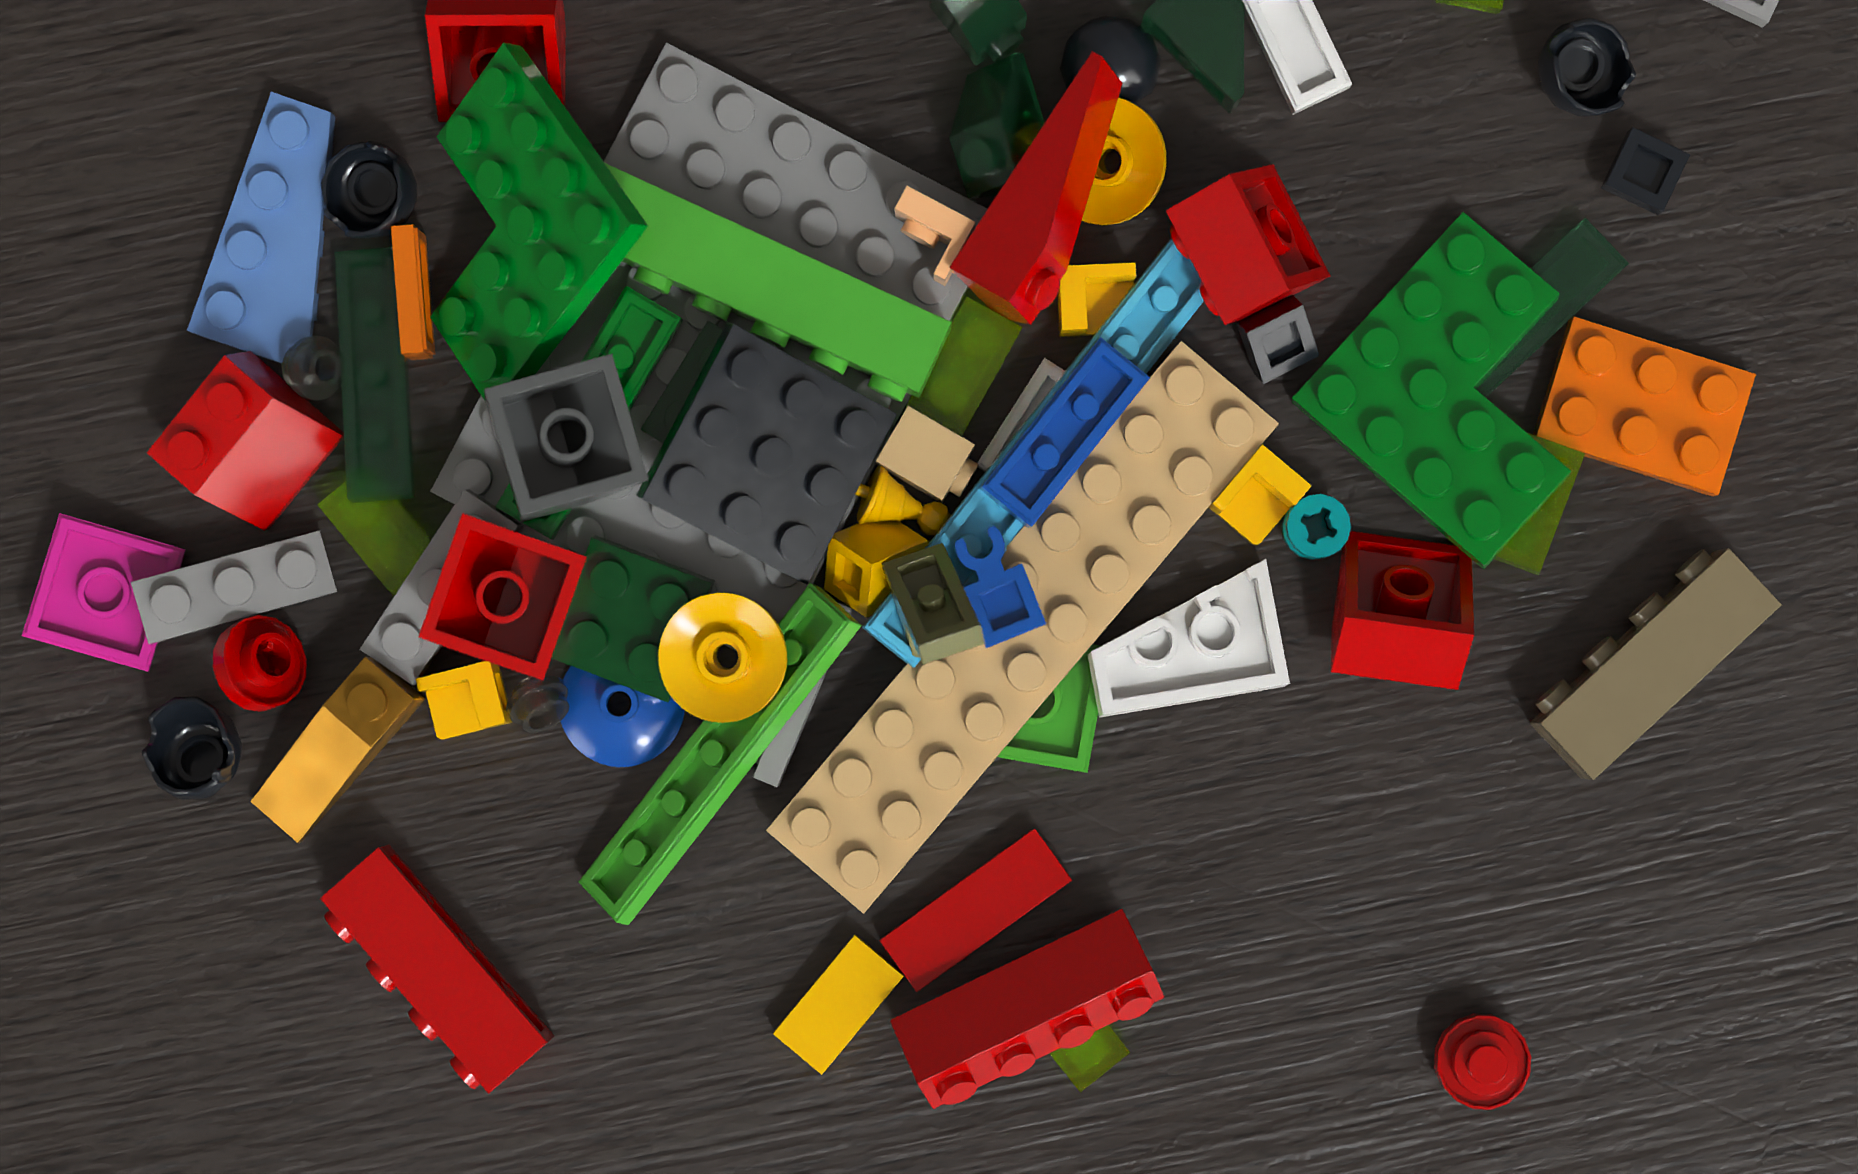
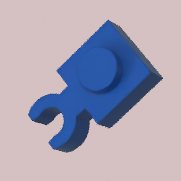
[955,526,1046,649]

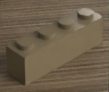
[1529,548,1782,780]

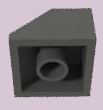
[484,354,649,522]

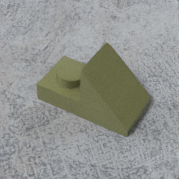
[882,543,985,665]

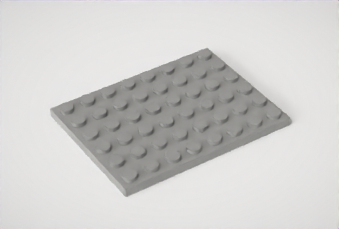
[430,43,988,651]

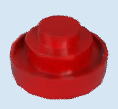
[213,615,307,712]
[1434,1013,1531,1110]

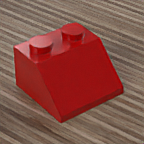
[425,0,566,122]
[1166,164,1331,325]
[147,351,346,531]
[418,513,587,680]
[1331,531,1474,690]

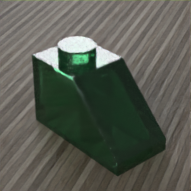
[930,0,1027,66]
[1141,0,1244,114]
[949,53,1045,199]

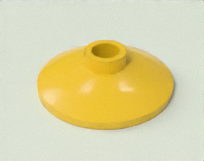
[1082,98,1167,225]
[658,593,787,723]

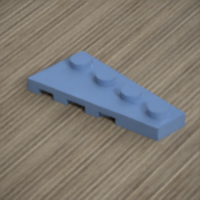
[187,92,335,374]

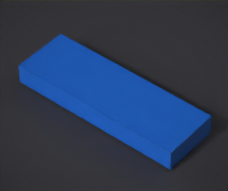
[979,337,1150,528]

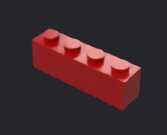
[320,844,555,1094]
[890,909,1165,1109]

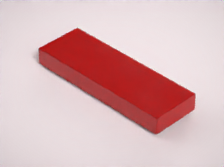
[879,828,1072,992]

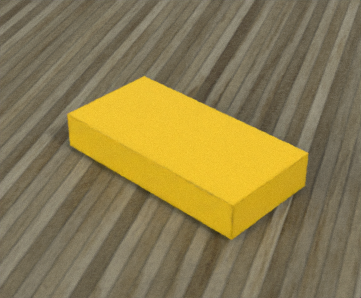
[773,934,904,1075]

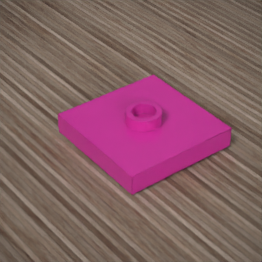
[22,513,186,672]

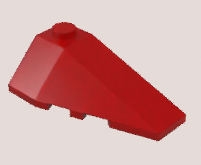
[949,51,1123,325]

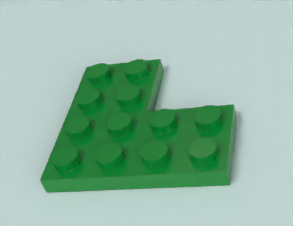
[430,43,648,402]
[1292,212,1571,570]

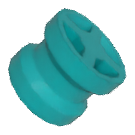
[1281,494,1351,560]

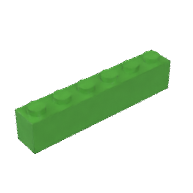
[605,163,952,402]

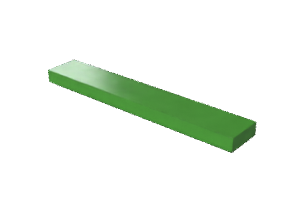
[579,583,862,925]

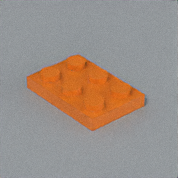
[1532,317,1756,497]

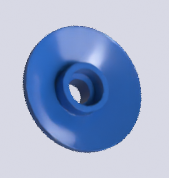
[558,666,685,767]

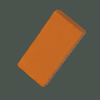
[391,224,435,360]

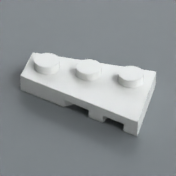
[1088,559,1290,718]

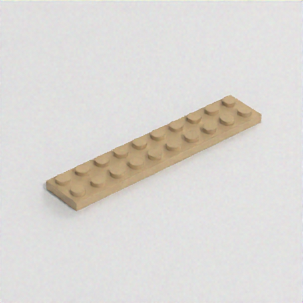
[766,341,1279,914]

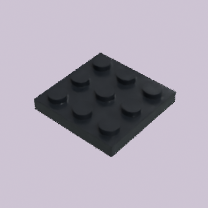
[636,322,897,585]

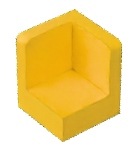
[1058,263,1136,337]
[1208,444,1312,545]
[824,521,929,618]
[415,661,513,739]

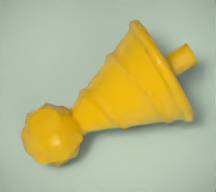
[855,465,951,536]

